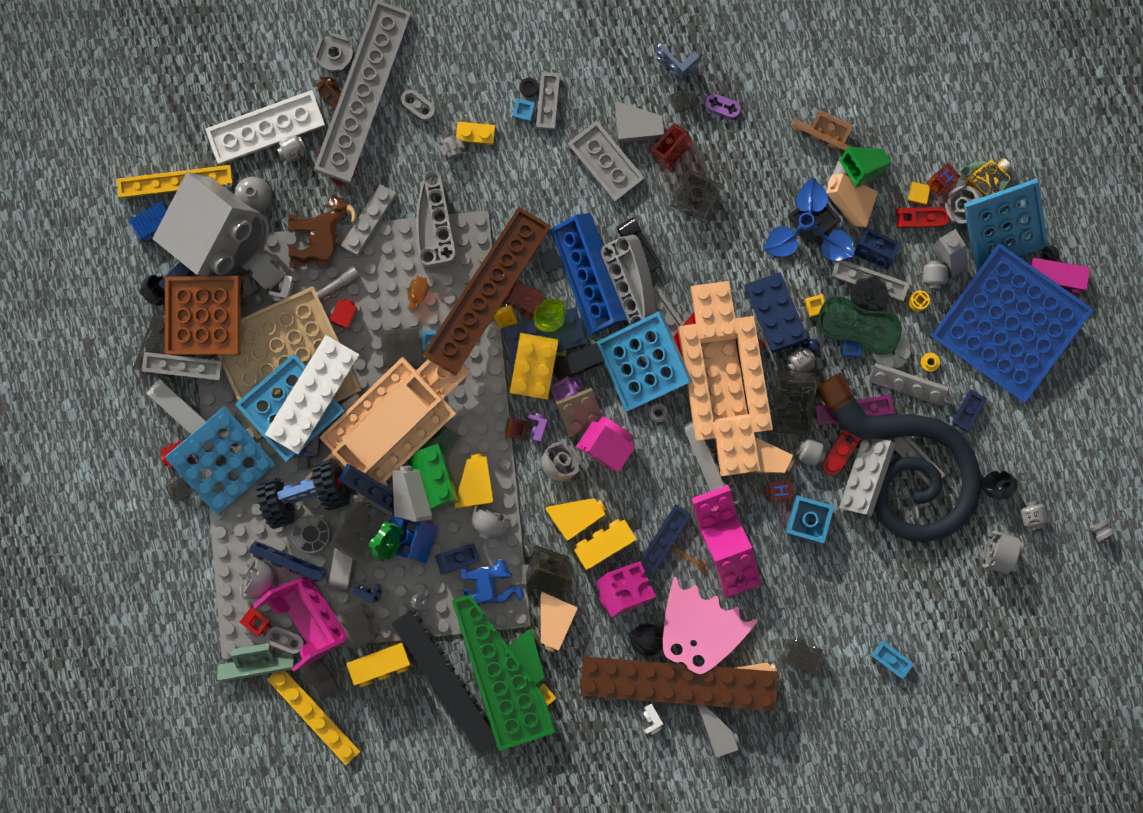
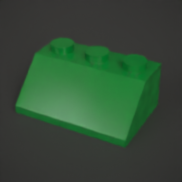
[407,444,460,512]

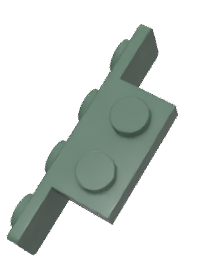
[217,643,294,682]

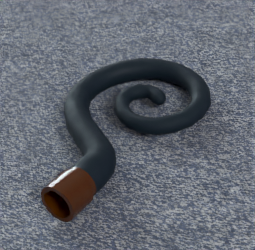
[815,372,982,543]

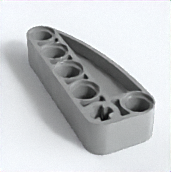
[416,171,456,268]
[601,235,655,325]

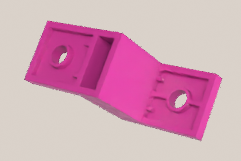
[691,485,761,598]

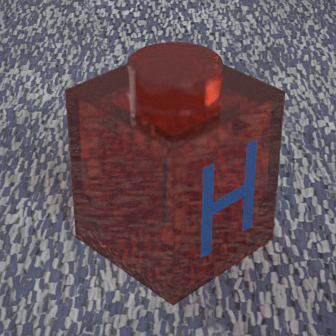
[926,163,961,196]
[764,480,794,502]

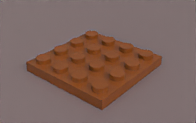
[165,276,241,355]

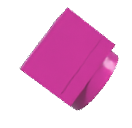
[576,417,635,472]
[596,561,656,617]

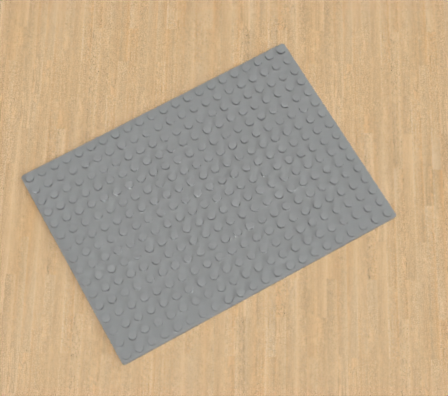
[198,211,531,659]

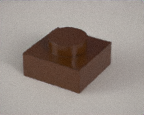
[505,418,528,440]

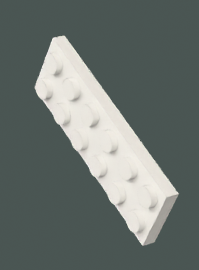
[205,90,326,165]
[265,335,360,455]

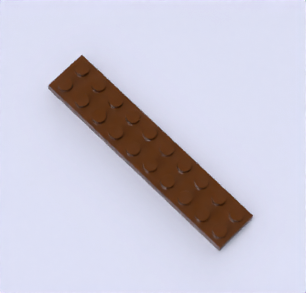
[422,207,551,376]
[580,657,778,711]

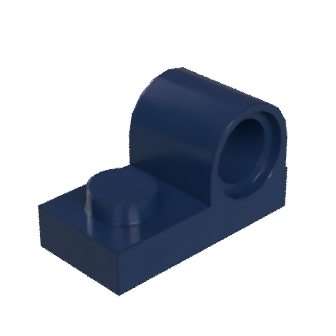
[435,543,480,575]

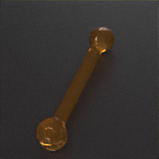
[670,545,707,570]

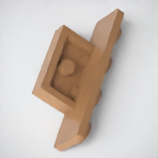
[791,109,853,151]

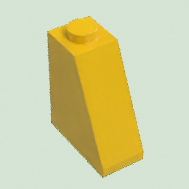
[454,454,494,509]
[545,498,606,541]

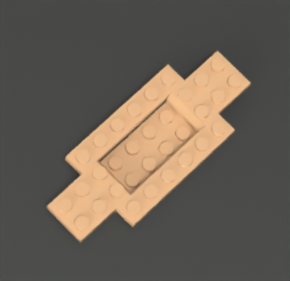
[678,281,773,477]
[305,357,471,489]

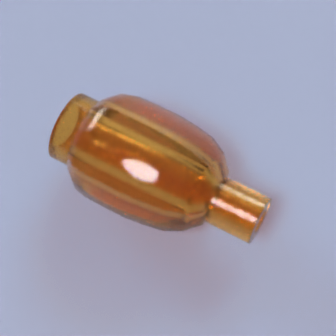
[407,275,429,311]

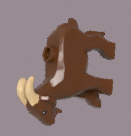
[288,195,357,269]

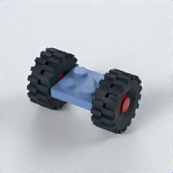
[256,458,350,529]

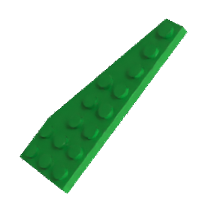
[452,594,555,751]

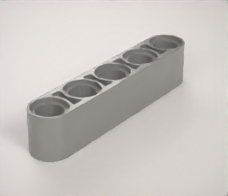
[147,379,225,451]
[685,421,741,506]
[329,494,365,590]

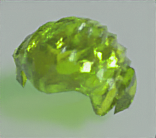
[533,299,567,332]

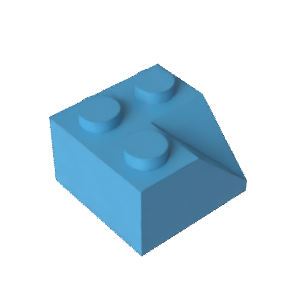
[784,496,834,544]

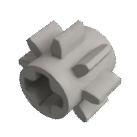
[440,136,465,159]

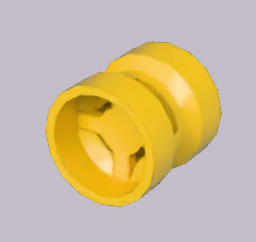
[908,290,930,312]

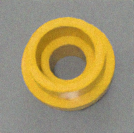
[920,353,940,372]

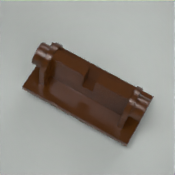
[316,77,342,109]

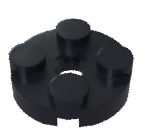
[851,276,889,315]

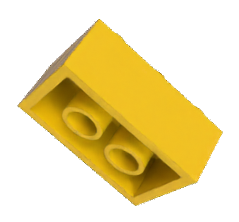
[510,333,558,400]
[574,519,637,571]
[346,643,413,688]

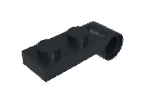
[616,217,662,273]

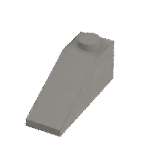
[697,705,740,758]

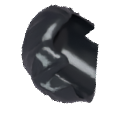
[139,275,165,306]
[981,470,1018,500]
[628,623,663,656]

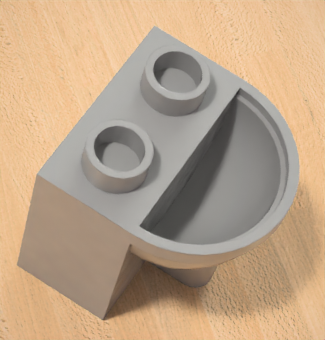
[152,172,269,276]

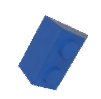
[395,517,438,564]

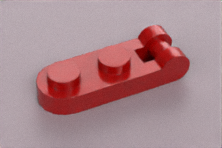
[896,207,950,229]
[822,429,862,476]

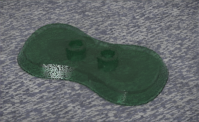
[818,296,902,355]

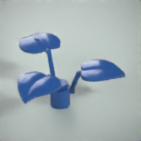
[763,178,855,261]

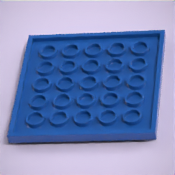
[930,243,1094,403]

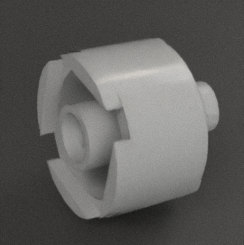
[241,248,286,292]
[982,531,1024,574]

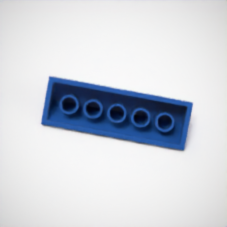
[550,213,628,335]

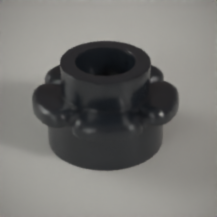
[1042,246,1060,262]

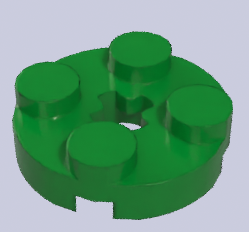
[369,522,403,562]

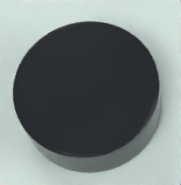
[519,78,538,97]

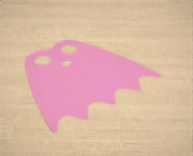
[663,577,758,674]

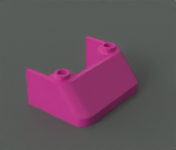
[253,576,347,671]

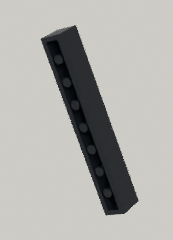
[391,610,496,754]

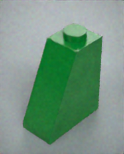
[839,147,892,187]
[508,629,544,687]

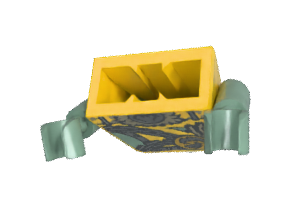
[957,159,1011,212]

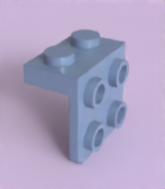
[656,43,700,82]

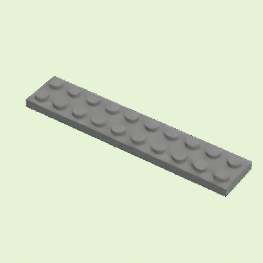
[314,0,411,184]

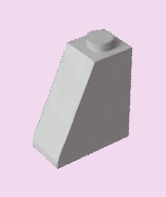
[614,102,667,143]
[931,229,968,279]
[393,466,432,522]

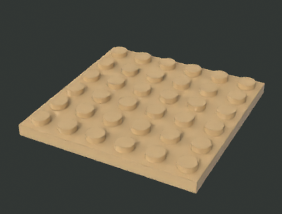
[217,286,362,439]

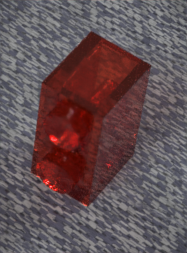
[650,123,692,171]
[503,281,546,319]

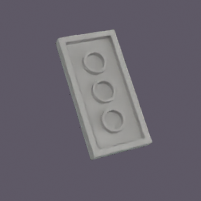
[567,121,644,203]
[839,438,896,517]

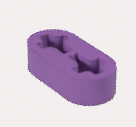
[705,94,740,119]

